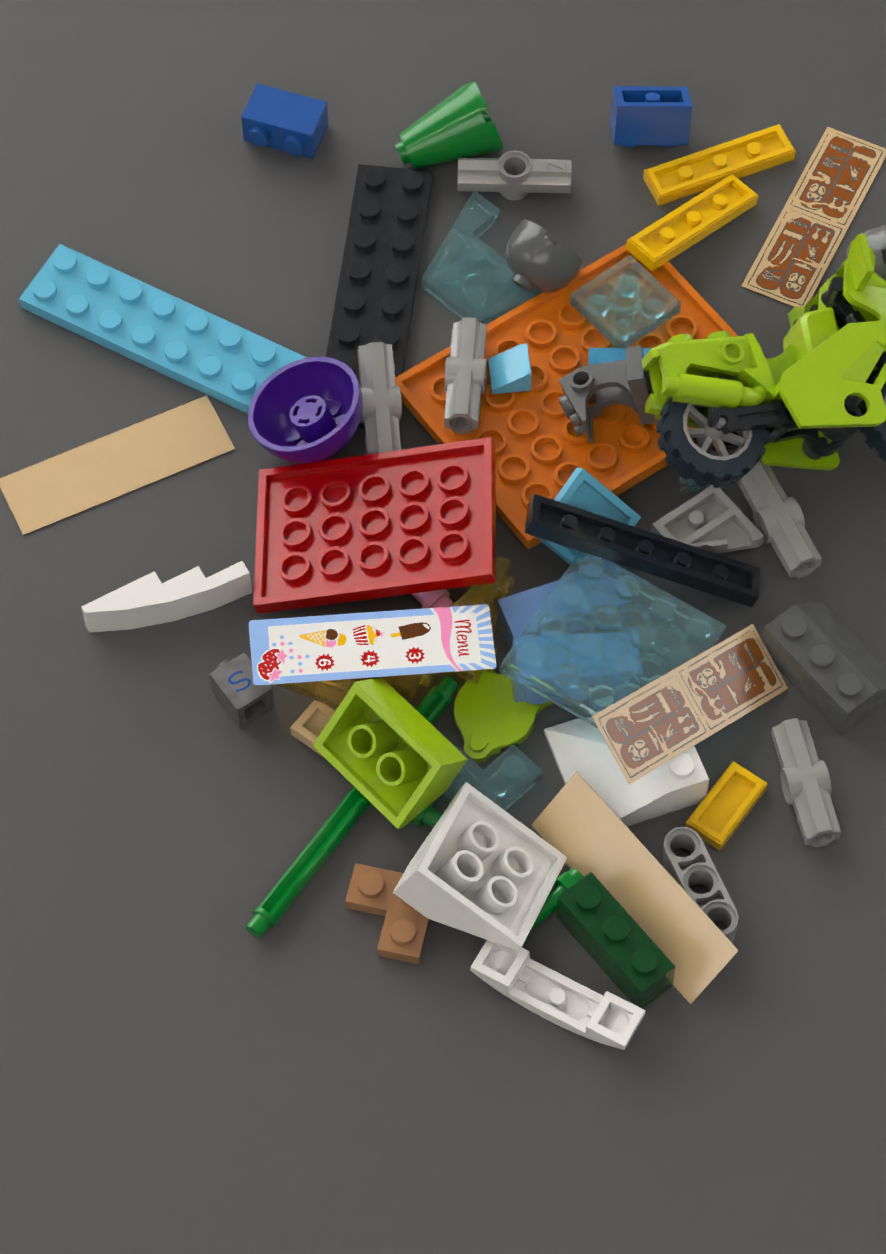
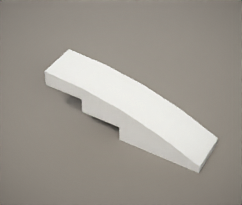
[81,561,252,633]

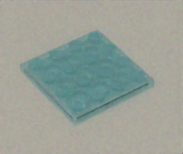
[499,551,726,728]

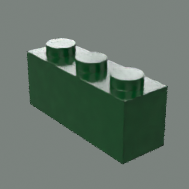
[556,872,675,1009]

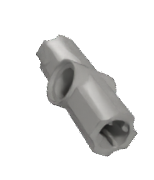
[457,150,572,201]
[444,317,487,434]
[357,342,402,455]
[737,462,822,579]
[771,718,841,848]

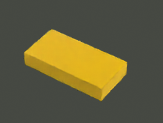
[685,761,768,851]

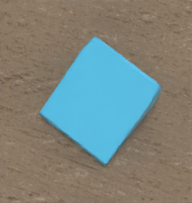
[488,343,531,394]

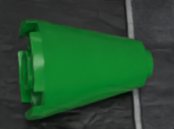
[395,81,503,169]

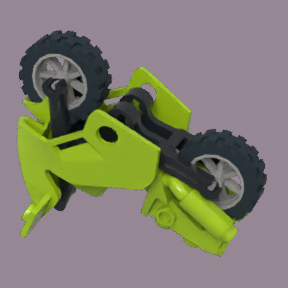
[641,233,886,488]

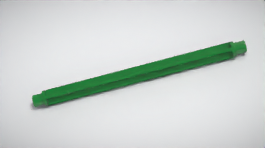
[245,676,459,939]

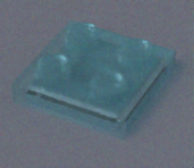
[570,255,681,348]

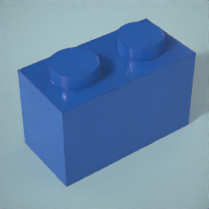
[241,83,328,159]
[610,86,693,148]

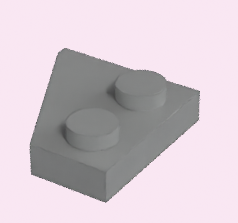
[652,485,764,554]

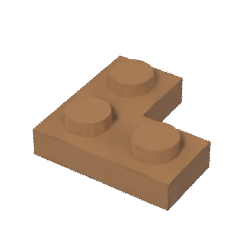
[345,863,431,964]

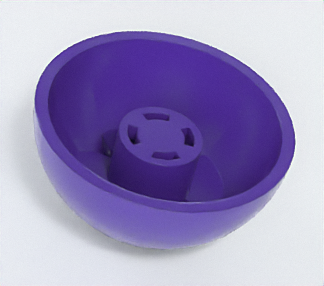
[248,357,363,463]

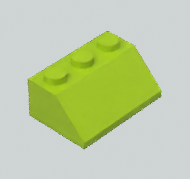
[312,677,468,829]

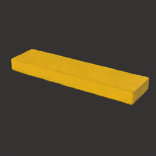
[643,124,796,206]
[625,174,759,271]

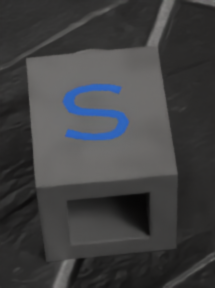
[210,653,274,729]

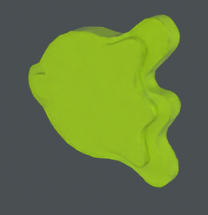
[454,667,558,763]

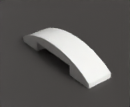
[470,940,646,1050]

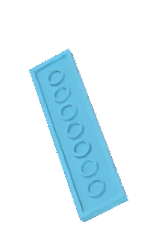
[19,244,307,414]

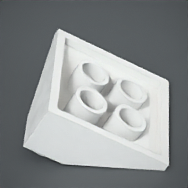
[544,711,709,827]
[393,782,568,951]

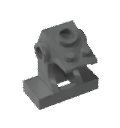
[558,345,657,443]

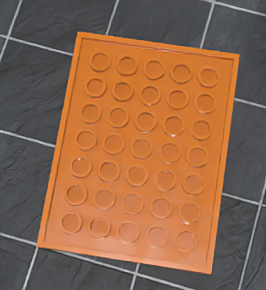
[395,244,738,550]

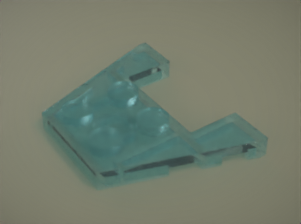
[422,191,542,325]

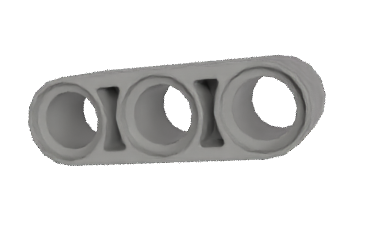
[661,826,739,943]

